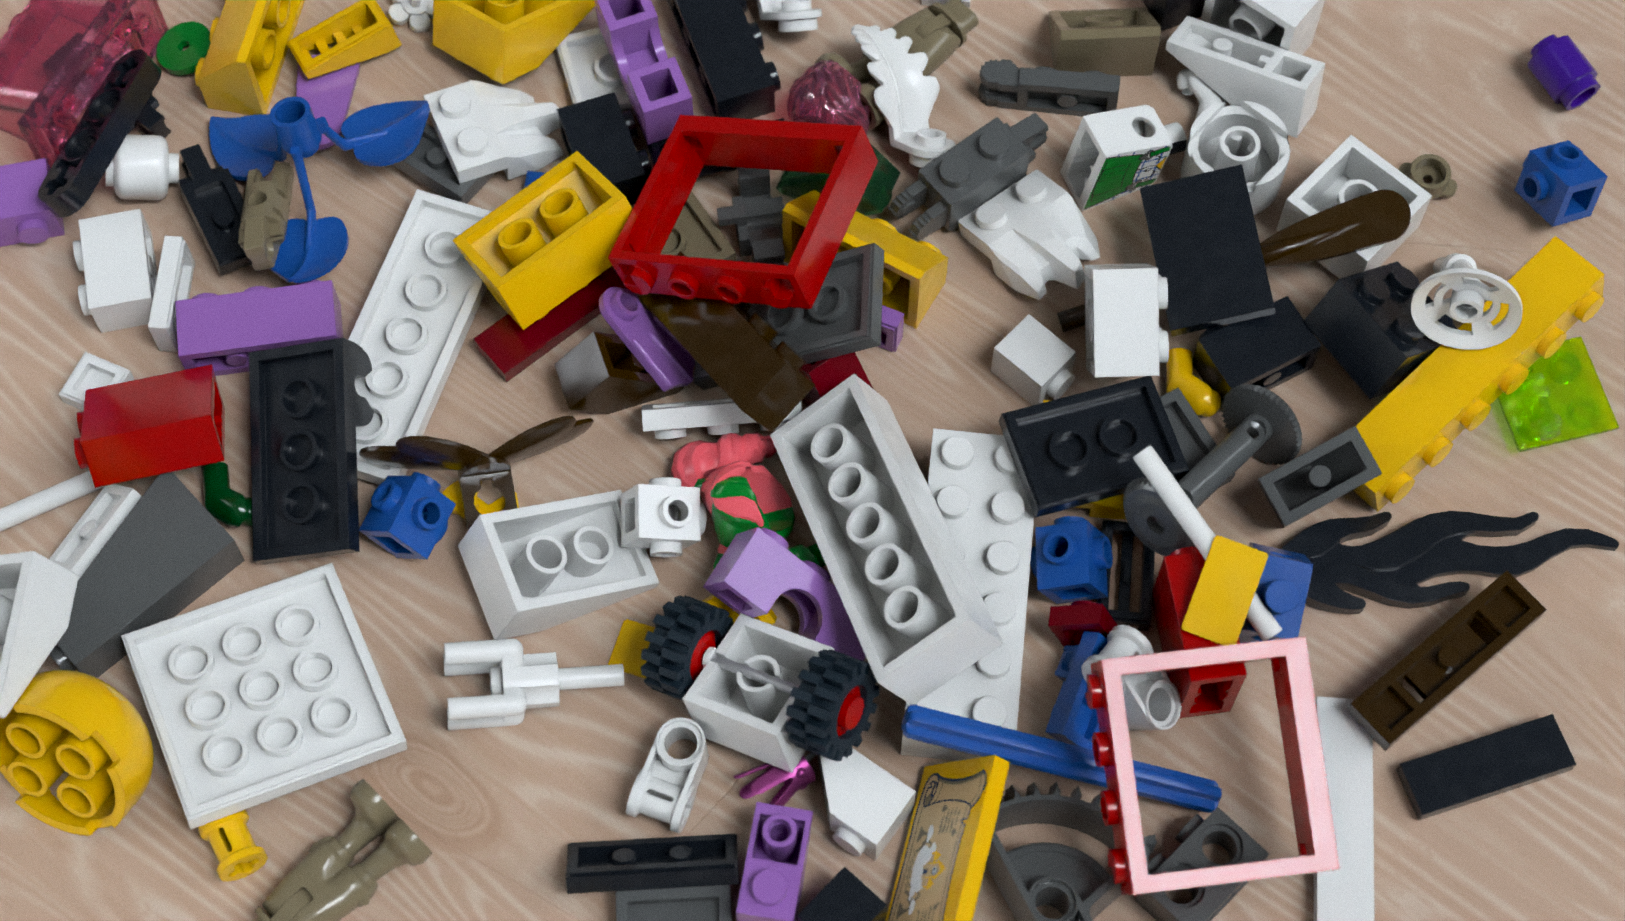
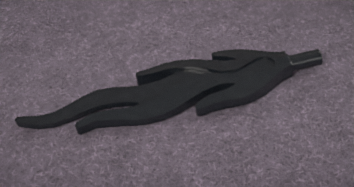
[1281,511,1619,614]

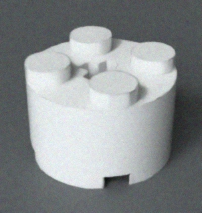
[1180,101,1291,215]

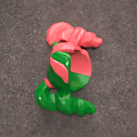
[671,432,826,570]

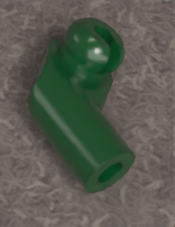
[201,462,253,528]

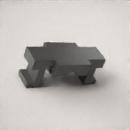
[717,167,785,265]

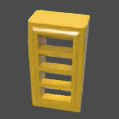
[286,0,402,79]

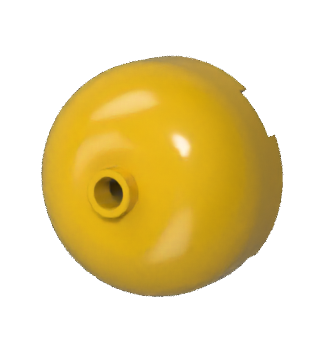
[0,670,154,836]

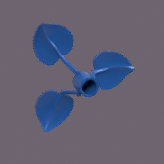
[209,97,430,283]

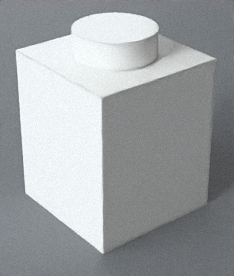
[991,314,1076,406]

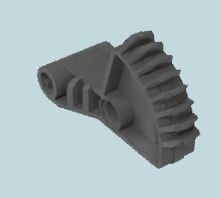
[986,782,1157,921]

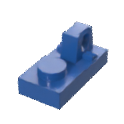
[1045,631,1107,750]

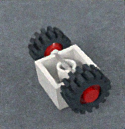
[641,595,880,773]

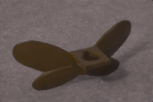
[359,416,594,530]

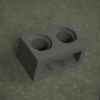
[1135,807,1269,921]

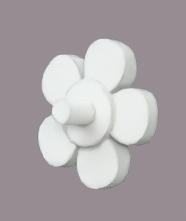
[388,0,433,32]

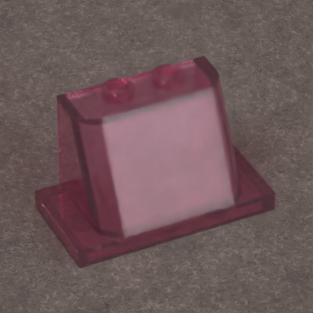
[0,0,169,167]

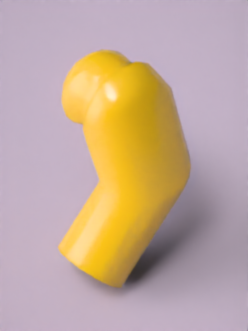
[1166,348,1221,417]

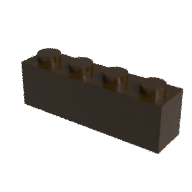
[639,251,815,432]

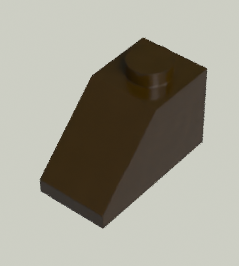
[554,331,685,414]

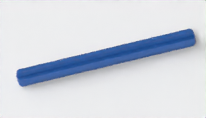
[901,705,1222,813]

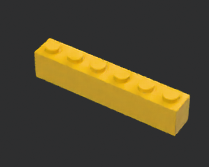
[1353,236,1605,512]

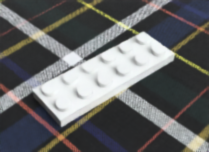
[348,189,492,485]

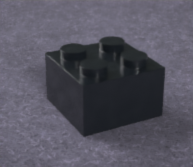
[1304,261,1457,399]

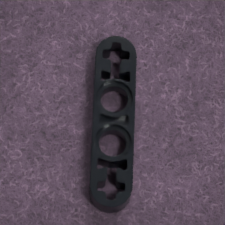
[38,49,161,218]

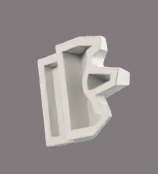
[423,80,564,184]
[957,169,1100,300]

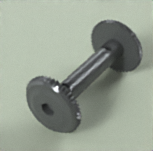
[1123,384,1303,556]

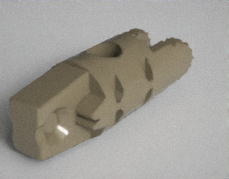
[239,162,294,271]

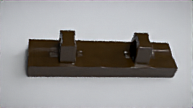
[1346,570,1547,752]

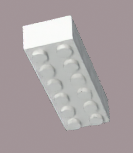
[770,374,1003,705]
[901,428,1034,766]

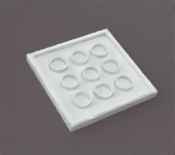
[121,563,407,829]

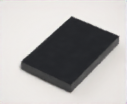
[1140,164,1276,337]
[998,376,1189,518]

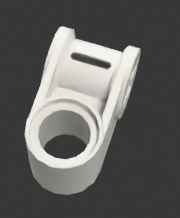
[1082,625,1181,730]
[626,717,709,834]

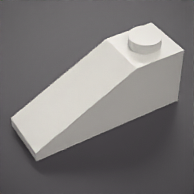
[1166,15,1325,138]

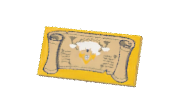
[885,755,1010,921]

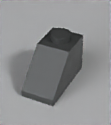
[1258,426,1382,528]

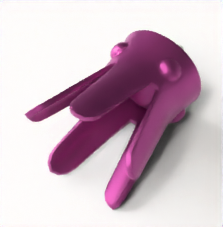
[734,752,816,806]

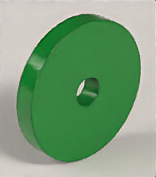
[156,21,211,75]

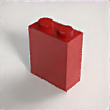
[74,364,225,488]
[1152,546,1247,719]

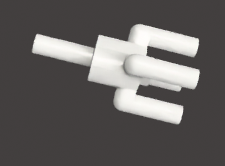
[443,638,624,730]

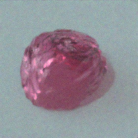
[787,59,870,147]

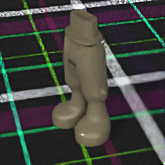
[814,0,978,130]
[255,779,433,921]

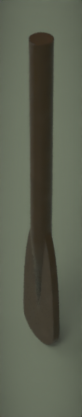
[1057,190,1411,332]

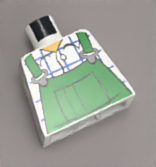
[1060,105,1187,211]

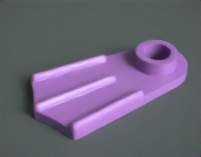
[296,53,360,150]
[599,287,695,392]

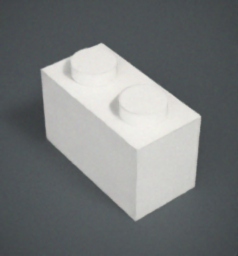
[73,209,157,333]

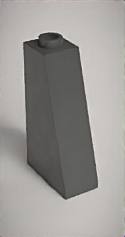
[49,472,245,678]

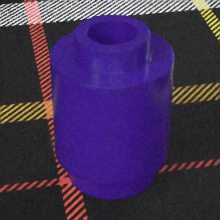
[1528,35,1601,110]

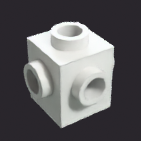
[621,477,707,558]

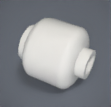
[106,134,179,200]

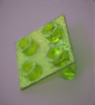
[1497,336,1619,452]

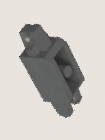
[888,113,1048,241]

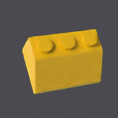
[195,0,305,115]
[452,151,632,330]
[782,190,948,329]

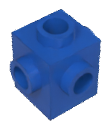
[1514,140,1608,227]
[359,472,456,560]
[1030,516,1113,604]

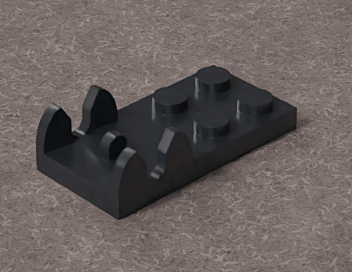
[249,337,374,564]

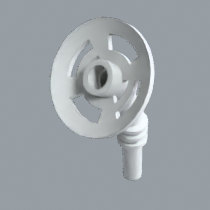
[1411,253,1523,350]

